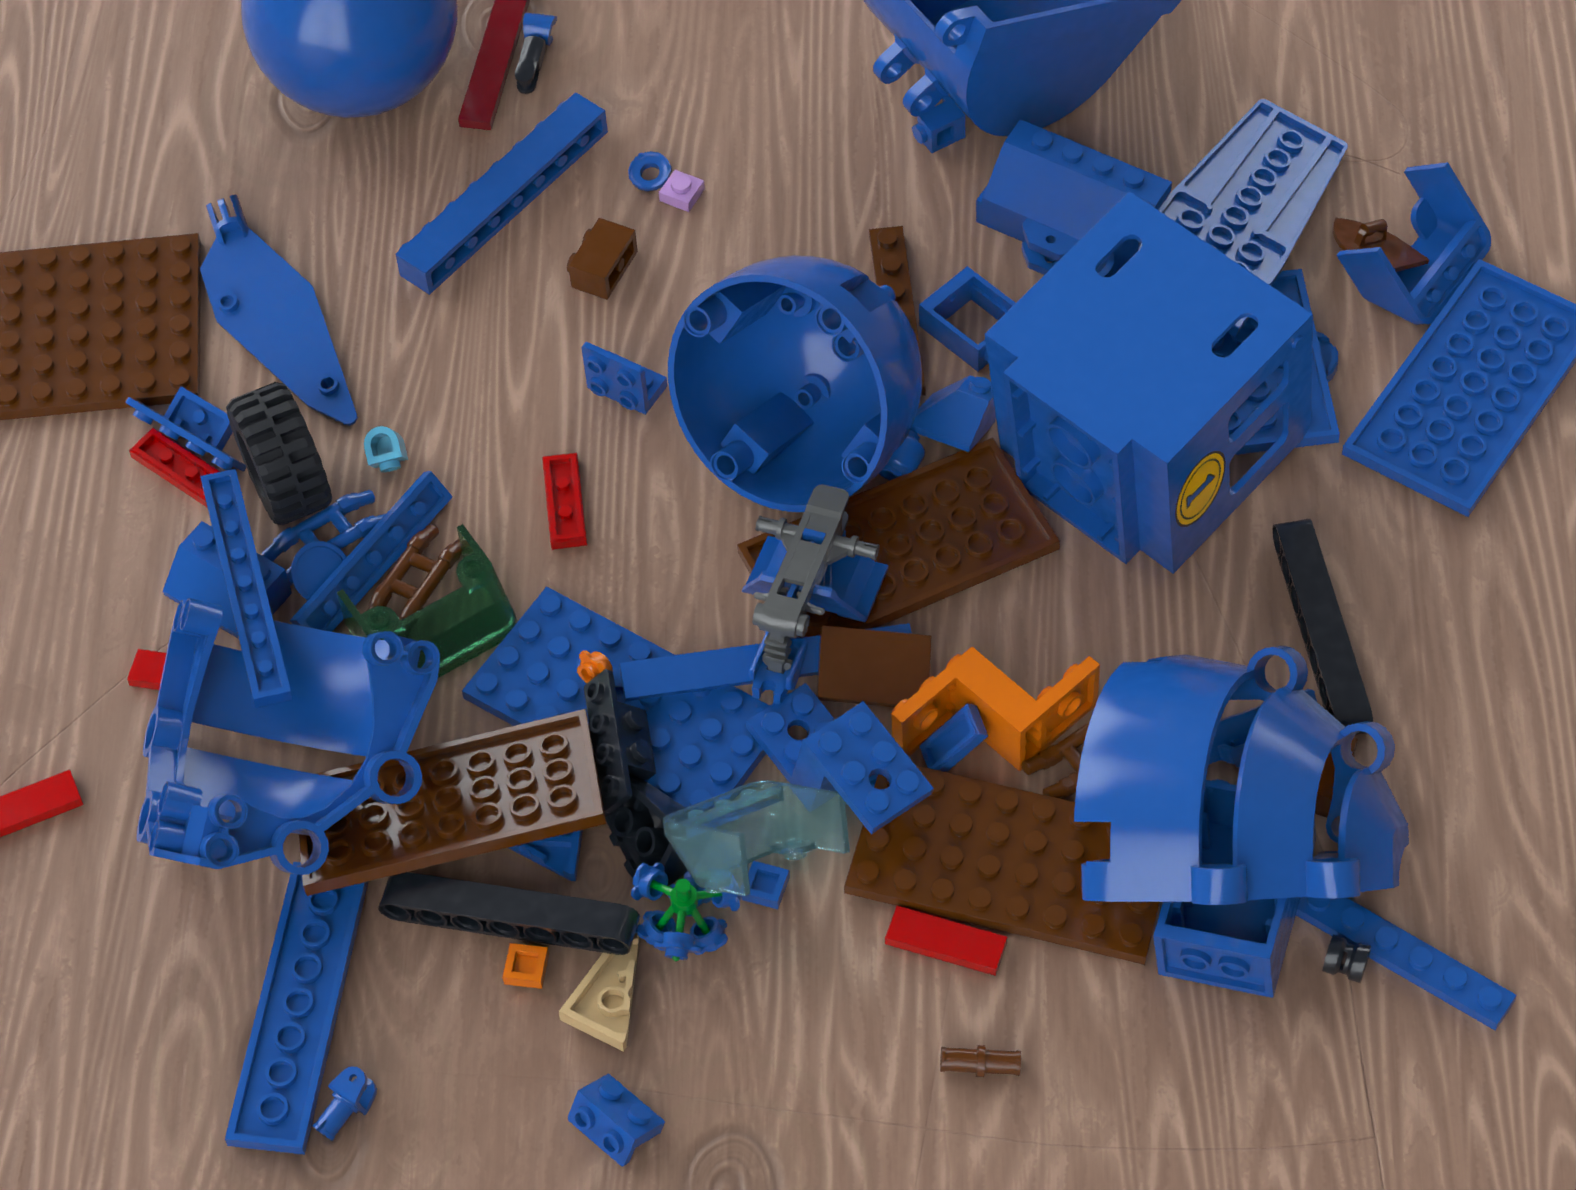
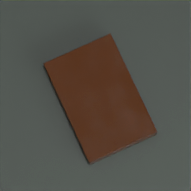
[816,625,932,707]

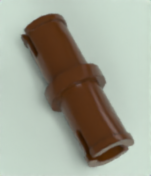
[940,1045,1021,1077]

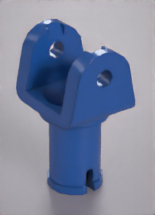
[312,1067,377,1141]

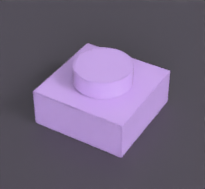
[659,170,705,212]

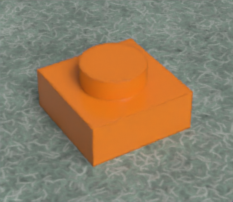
[502,943,549,989]

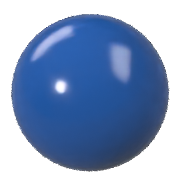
[241,0,458,118]

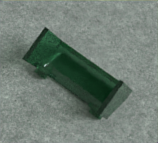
[337,524,517,678]

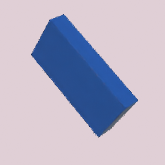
[919,703,988,772]

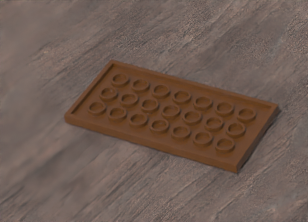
[737,438,1060,638]
[299,709,606,896]
[844,765,1160,965]

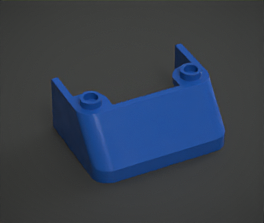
[1336,162,1491,325]

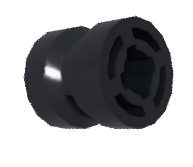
[1322,934,1371,983]

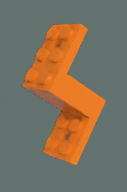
[891,647,1100,772]

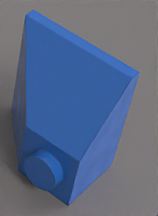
[911,375,996,452]

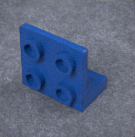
[581,342,668,415]

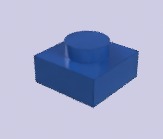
[742,861,790,910]

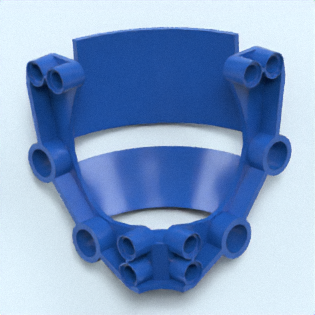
[137,598,440,875]
[1074,646,1409,905]

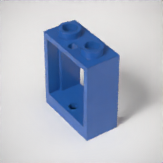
[919,266,1015,372]

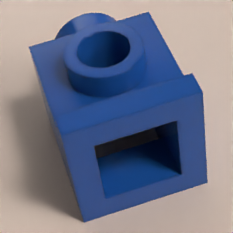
[912,96,965,153]

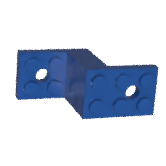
[745,683,934,834]

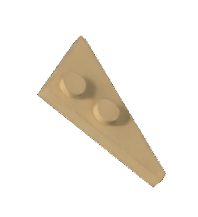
[559,921,641,1052]

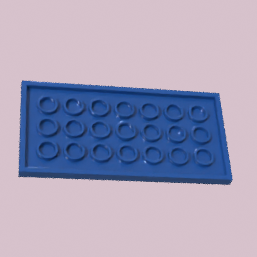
[1342,259,1576,517]
[462,586,770,828]

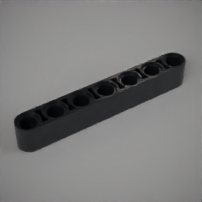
[1272,519,1373,735]
[378,872,640,955]

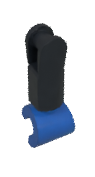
[515,13,557,94]

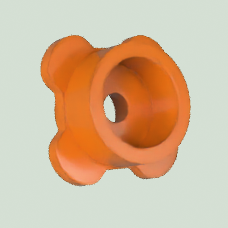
[577,650,613,683]

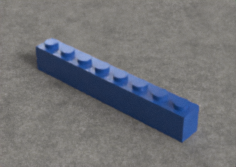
[395,92,608,295]

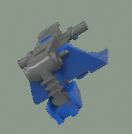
[742,484,888,705]

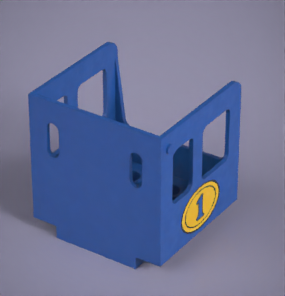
[985,191,1313,574]

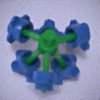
[631,862,742,962]

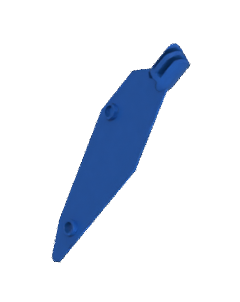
[200,195,358,426]

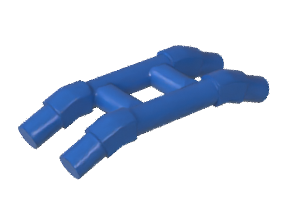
[261,490,386,586]

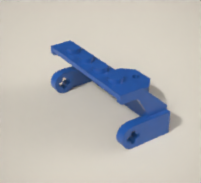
[976,119,1172,275]

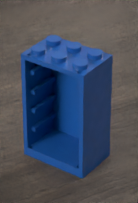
[1153,779,1316,998]

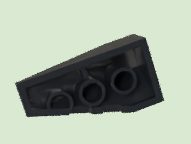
[604,775,714,886]

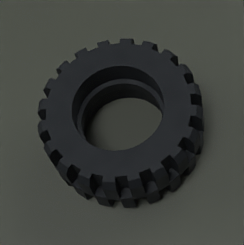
[226,382,332,525]

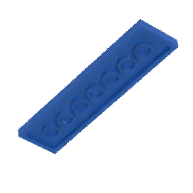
[225,862,369,1155]

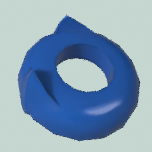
[628,151,672,192]

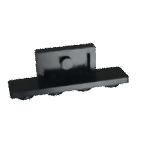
[584,669,656,813]

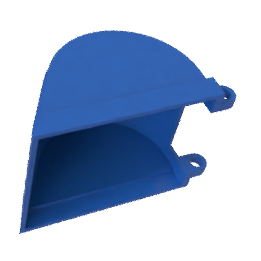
[864,0,1182,137]

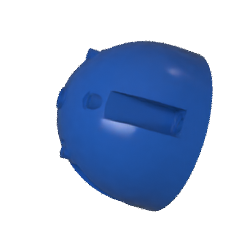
[668,255,922,512]

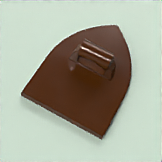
[1333,217,1429,272]

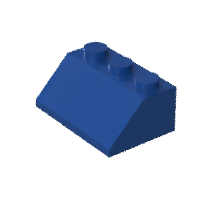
[163,521,292,639]

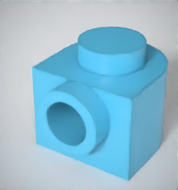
[364,426,408,472]

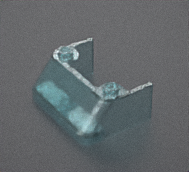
[663,780,850,896]

